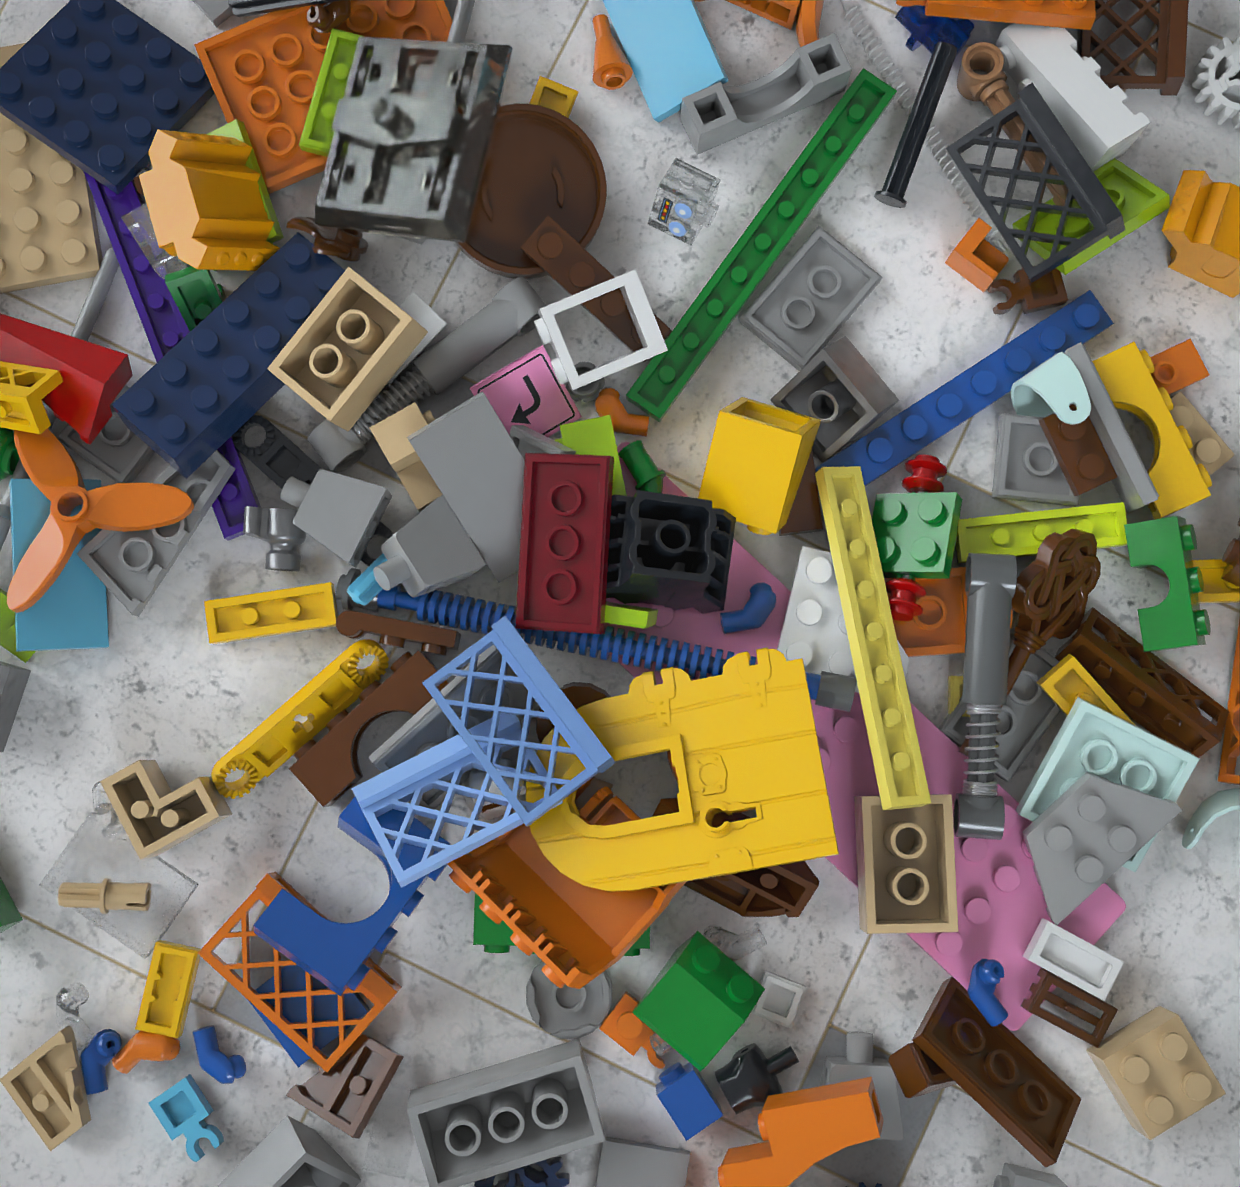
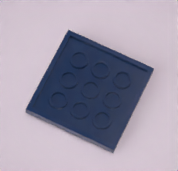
[0,0,215,195]

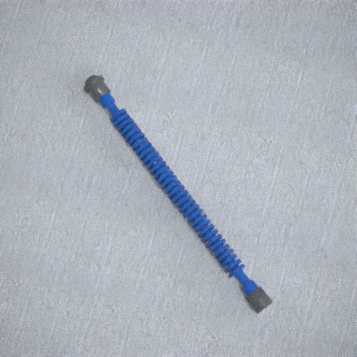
[336,568,857,712]

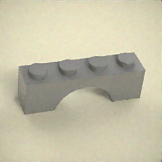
[680,33,852,155]

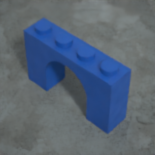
[253,797,450,996]

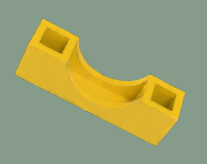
[1092,342,1212,520]

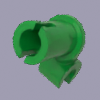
[618,440,666,493]

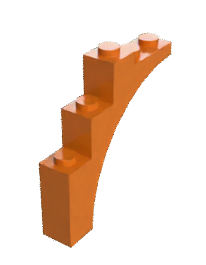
[718,1077,884,1187]

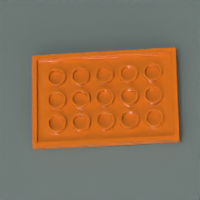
[194,0,486,194]

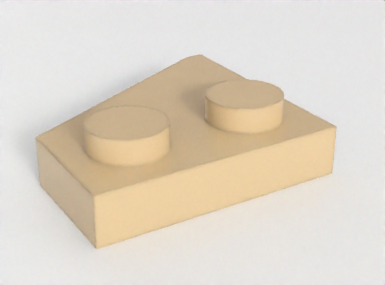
[0,1025,91,1151]

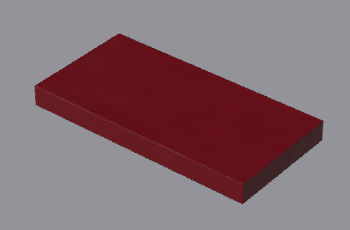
[515,453,614,634]

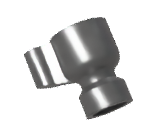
[243,506,306,571]

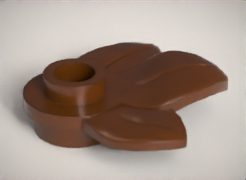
[286,217,368,262]

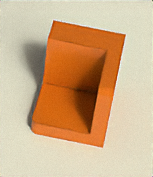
[945,218,1009,292]

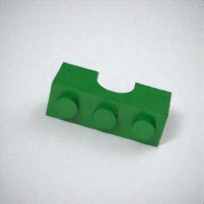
[1124,516,1211,652]

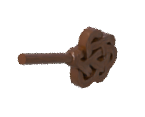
[958,529,1101,757]

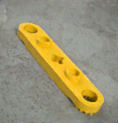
[211,639,389,799]

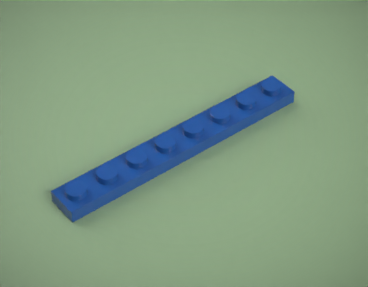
[815,290,1114,486]

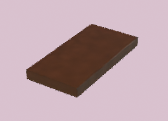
[912,977,1081,1168]

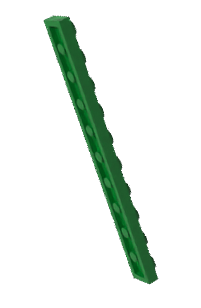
[626,68,897,423]

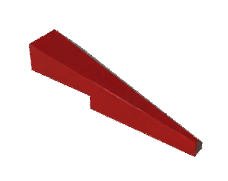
[0,313,133,445]

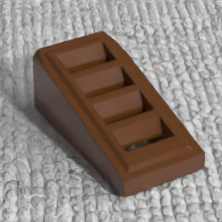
[889,1042,957,1098]

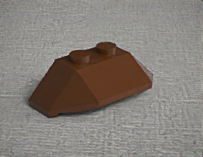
[651,798,819,917]

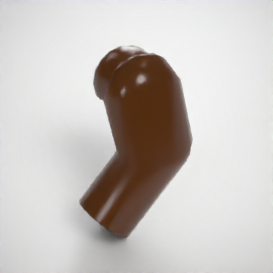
[307,0,351,33]

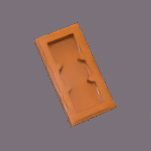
[1150,338,1210,395]

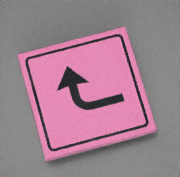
[469,345,582,437]

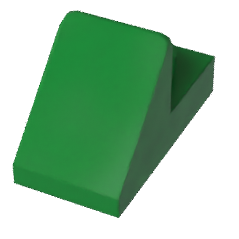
[165,266,226,332]

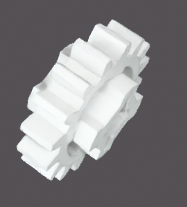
[1191,35,1240,128]

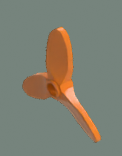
[7,428,194,613]

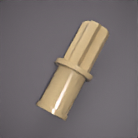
[58,878,152,914]

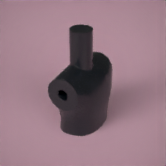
[715,1043,799,1114]

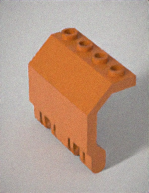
[448,777,687,989]

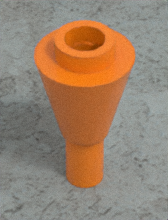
[592,14,633,90]

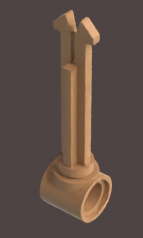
[957,42,1068,206]

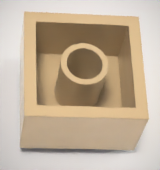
[1086,1006,1226,1140]

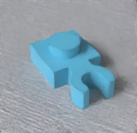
[148,1074,224,1162]

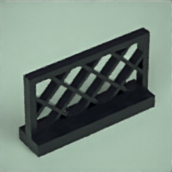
[946,83,1125,283]

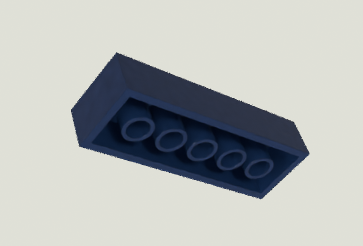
[112,232,345,479]

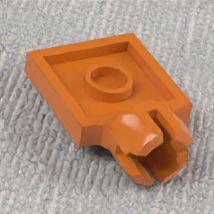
[884,567,1013,657]

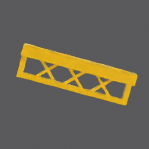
[0,361,63,434]

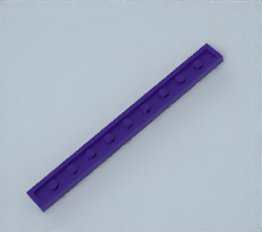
[84,172,261,541]

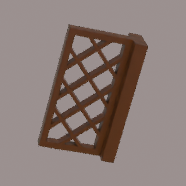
[1080,0,1189,96]

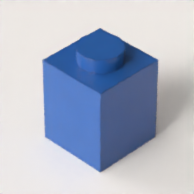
[655,1062,723,1141]

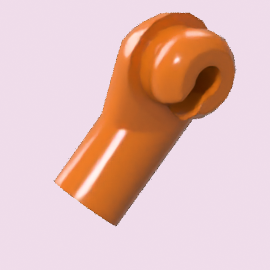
[595,388,650,437]
[112,1031,180,1074]

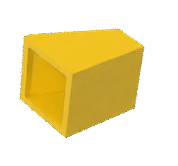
[698,397,821,535]

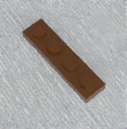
[520,215,672,362]

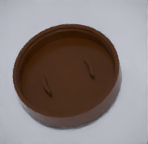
[438,104,607,279]

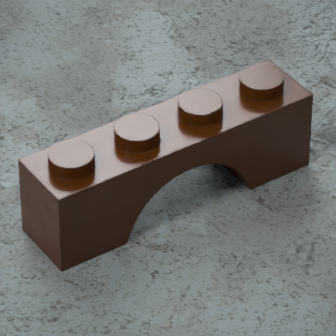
[289,650,450,807]

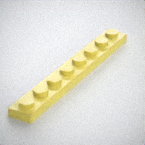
[815,466,931,811]

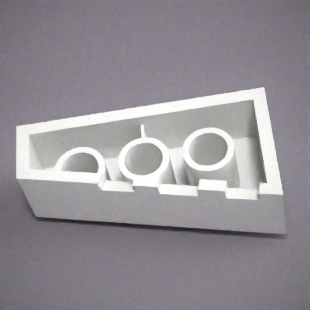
[995,23,1151,171]

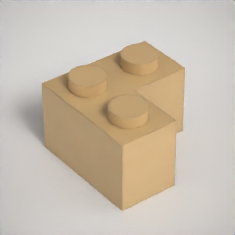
[369,402,443,512]
[100,760,232,860]

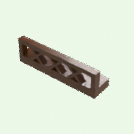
[1054,607,1229,758]

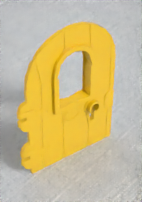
[526,647,839,892]

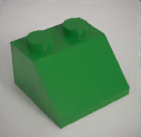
[632,931,765,1071]

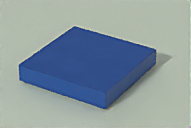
[247,965,371,1068]

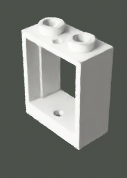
[534,269,668,390]

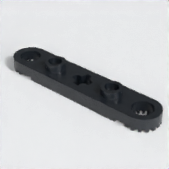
[232,414,394,567]

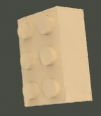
[267,267,428,432]
[854,794,958,934]

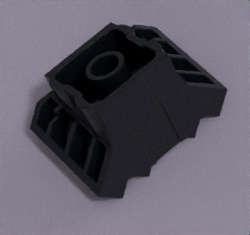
[606,490,736,614]

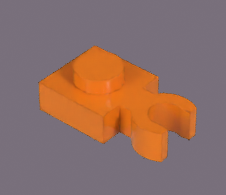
[599,991,675,1069]

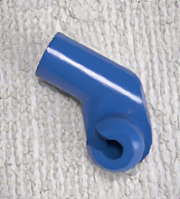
[720,582,776,634]
[968,959,1008,1026]
[192,1025,246,1084]
[80,1029,122,1095]

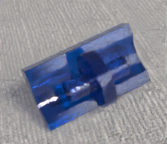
[895,5,974,60]

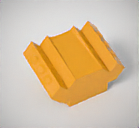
[139,129,280,271]
[1161,170,1240,298]

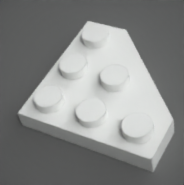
[777,546,910,693]

